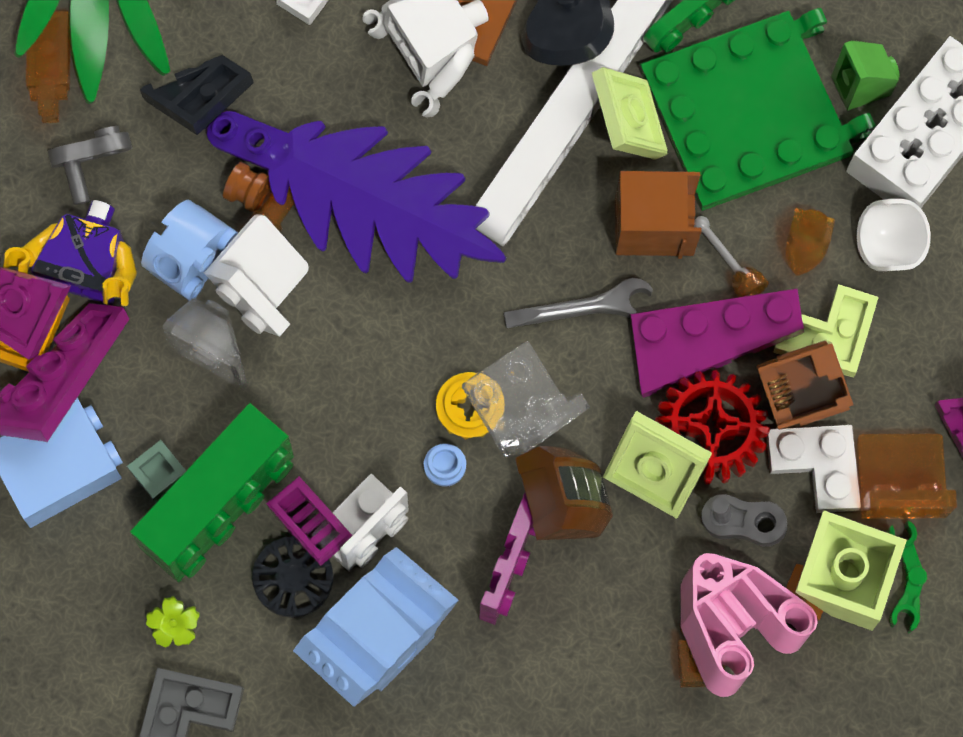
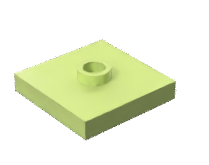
[592,67,668,159]
[603,411,712,518]

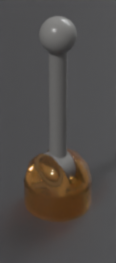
[694,216,769,297]

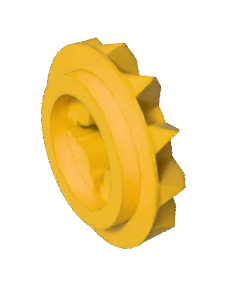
[436,372,503,440]

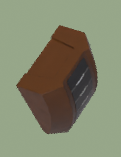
[515,446,613,540]

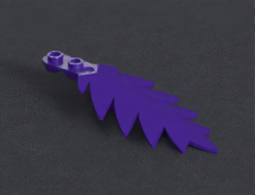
[207,111,506,283]

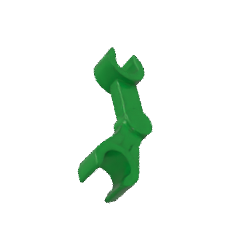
[887,520,927,633]

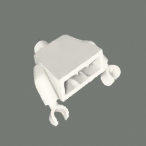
[362,0,488,117]

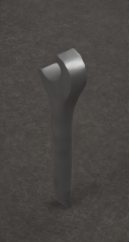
[504,278,653,328]

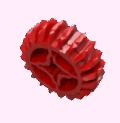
[655,370,770,484]

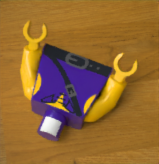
[3,200,137,306]

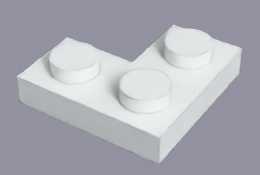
[766,425,861,513]

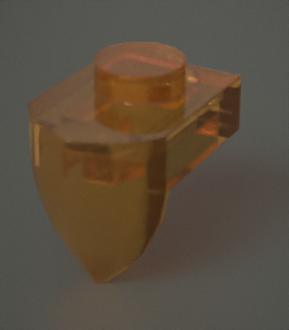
[785,208,835,276]

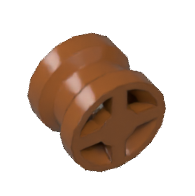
[223,162,270,213]

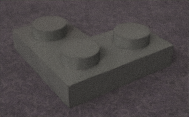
[140,668,244,737]

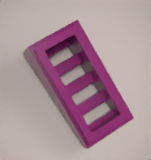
[266,476,353,566]

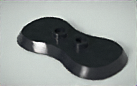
[522,0,614,65]

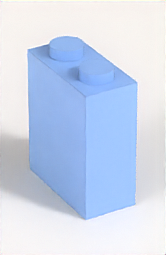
[0,398,123,528]

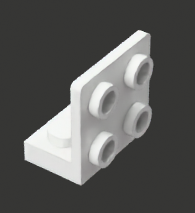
[312,474,408,572]

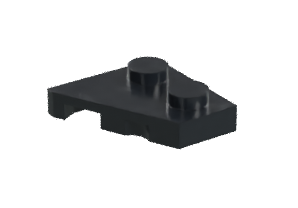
[140,55,254,135]

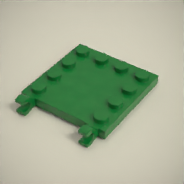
[639,8,876,211]

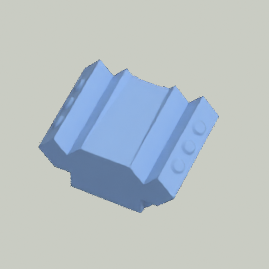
[293,547,459,707]

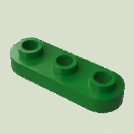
[643,0,735,53]

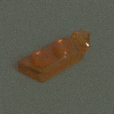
[26,11,70,123]

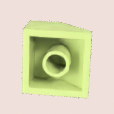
[795,510,907,631]

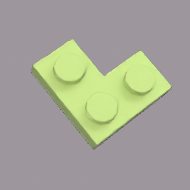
[773,284,878,378]

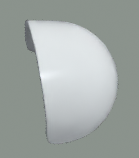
[857,199,931,271]

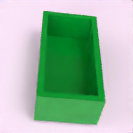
[130,403,294,583]

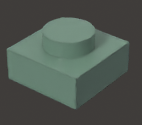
[127,440,186,502]

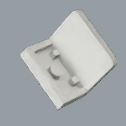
[204,214,309,337]

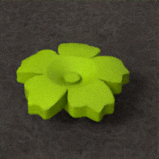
[146,596,200,648]

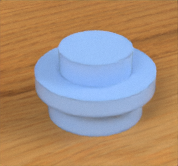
[424,444,466,486]

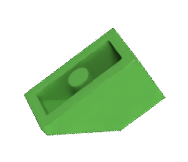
[831,41,900,111]

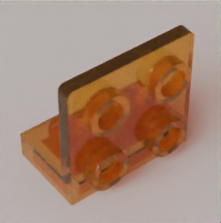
[857,434,957,519]

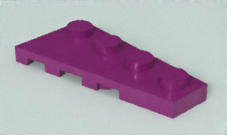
[631,289,804,398]
[0,303,129,442]

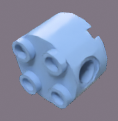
[141,200,238,301]

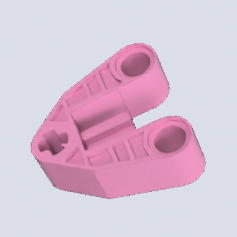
[681,553,817,697]

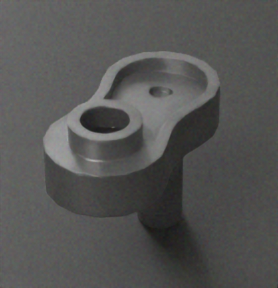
[48,126,132,205]
[702,494,787,547]

